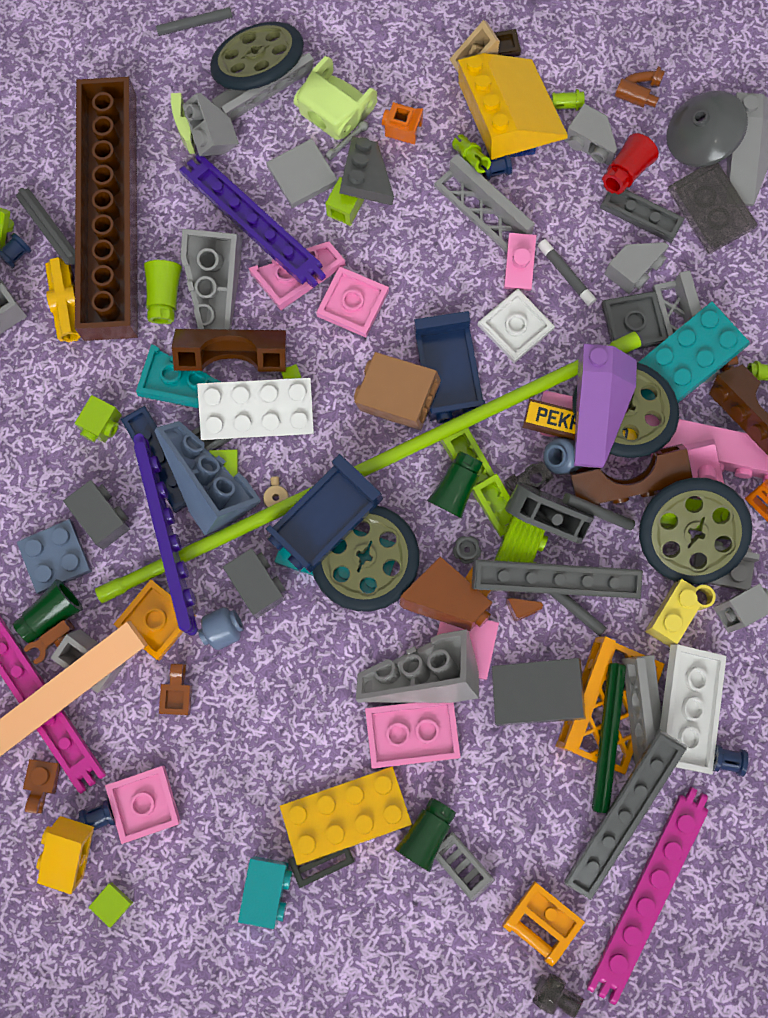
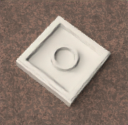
[477,289,555,363]

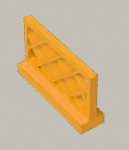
[556,636,665,775]

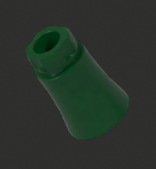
[427,451,483,518]
[13,579,83,643]
[394,798,456,873]

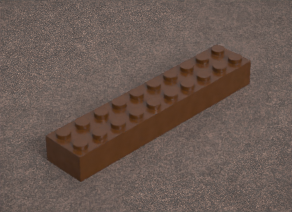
[75,76,138,341]

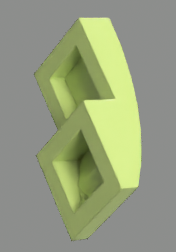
[171,93,195,154]

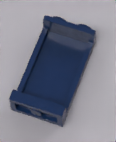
[414,311,486,424]
[265,454,383,573]

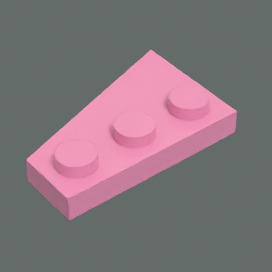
[248,241,346,311]

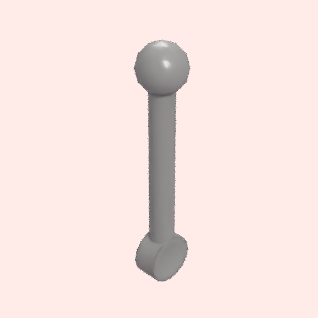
[326,121,369,160]

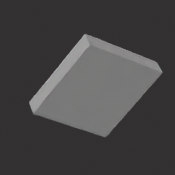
[266,139,338,209]

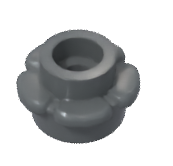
[453,536,481,564]

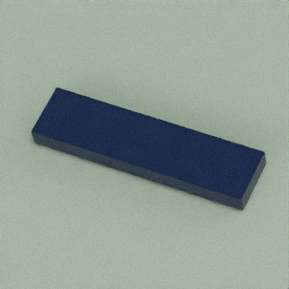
[121,405,187,513]

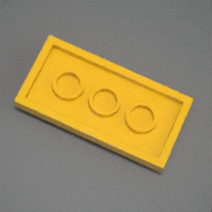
[280,766,412,866]

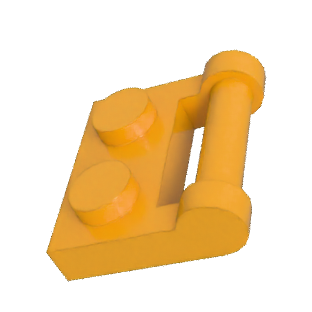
[502,881,585,967]

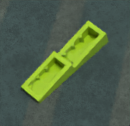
[440,428,513,537]

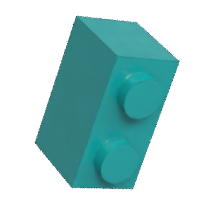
[238,856,292,929]

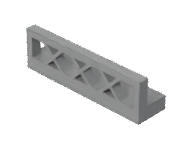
[211,53,314,121]
[434,154,535,253]
[652,270,720,383]
[622,655,661,766]

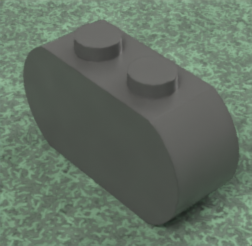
[505,482,594,544]

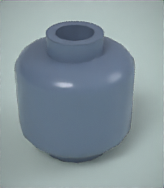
[543,438,582,475]
[198,607,244,650]

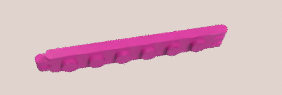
[0,617,106,794]
[586,787,708,1005]

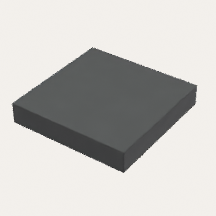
[601,291,668,350]

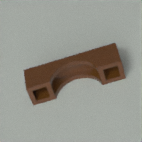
[172,329,287,372]
[709,364,768,455]
[570,444,693,506]

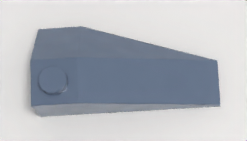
[155,421,261,536]

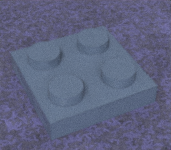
[17,519,92,595]

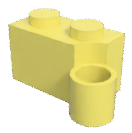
[645,579,716,647]

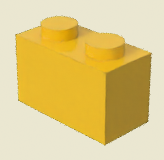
[36,816,94,894]

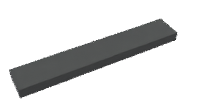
[471,559,643,599]
[564,729,687,900]

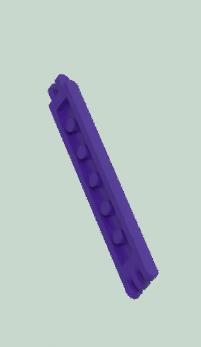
[179,153,326,288]
[133,433,198,636]

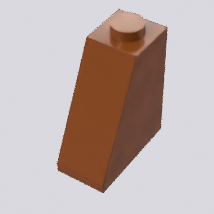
[399,556,492,631]

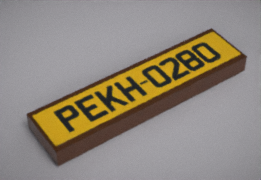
[522,398,637,441]

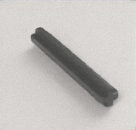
[16,188,75,265]

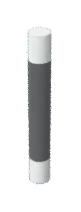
[538,239,597,307]

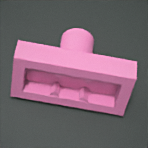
[504,233,536,291]
[685,439,725,499]

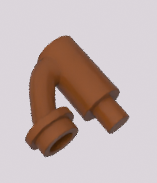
[614,66,665,108]

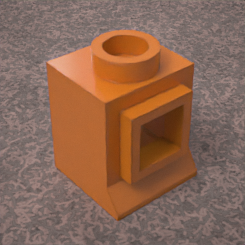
[382,102,423,145]

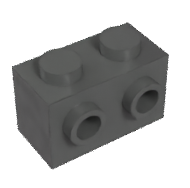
[63,480,130,550]
[223,548,286,619]

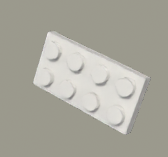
[197,378,314,440]
[660,644,726,774]

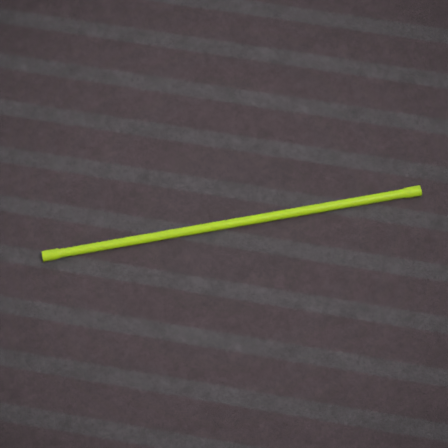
[95,331,641,604]

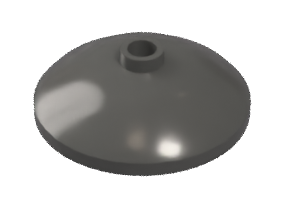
[666,91,748,167]

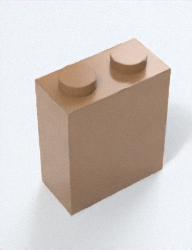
[354,352,441,431]

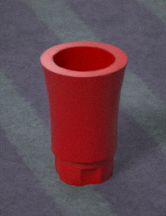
[602,133,659,195]

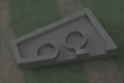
[339,136,394,205]

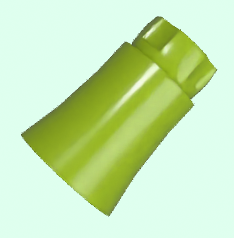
[144,260,182,324]

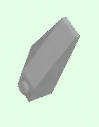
[726,92,768,206]
[180,229,243,329]
[356,629,479,703]

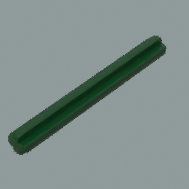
[592,663,626,814]

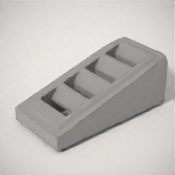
[435,832,495,901]

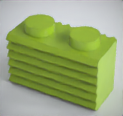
[495,516,548,563]

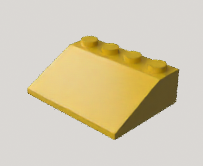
[458,53,568,160]

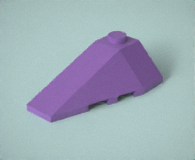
[574,344,637,468]

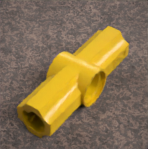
[45,257,81,342]

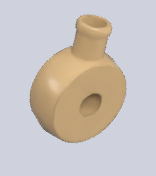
[263,476,289,508]

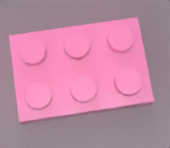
[365,702,461,769]

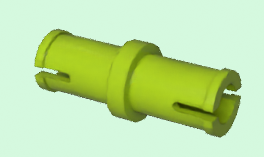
[452,134,491,173]

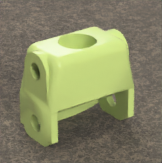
[294,56,377,140]

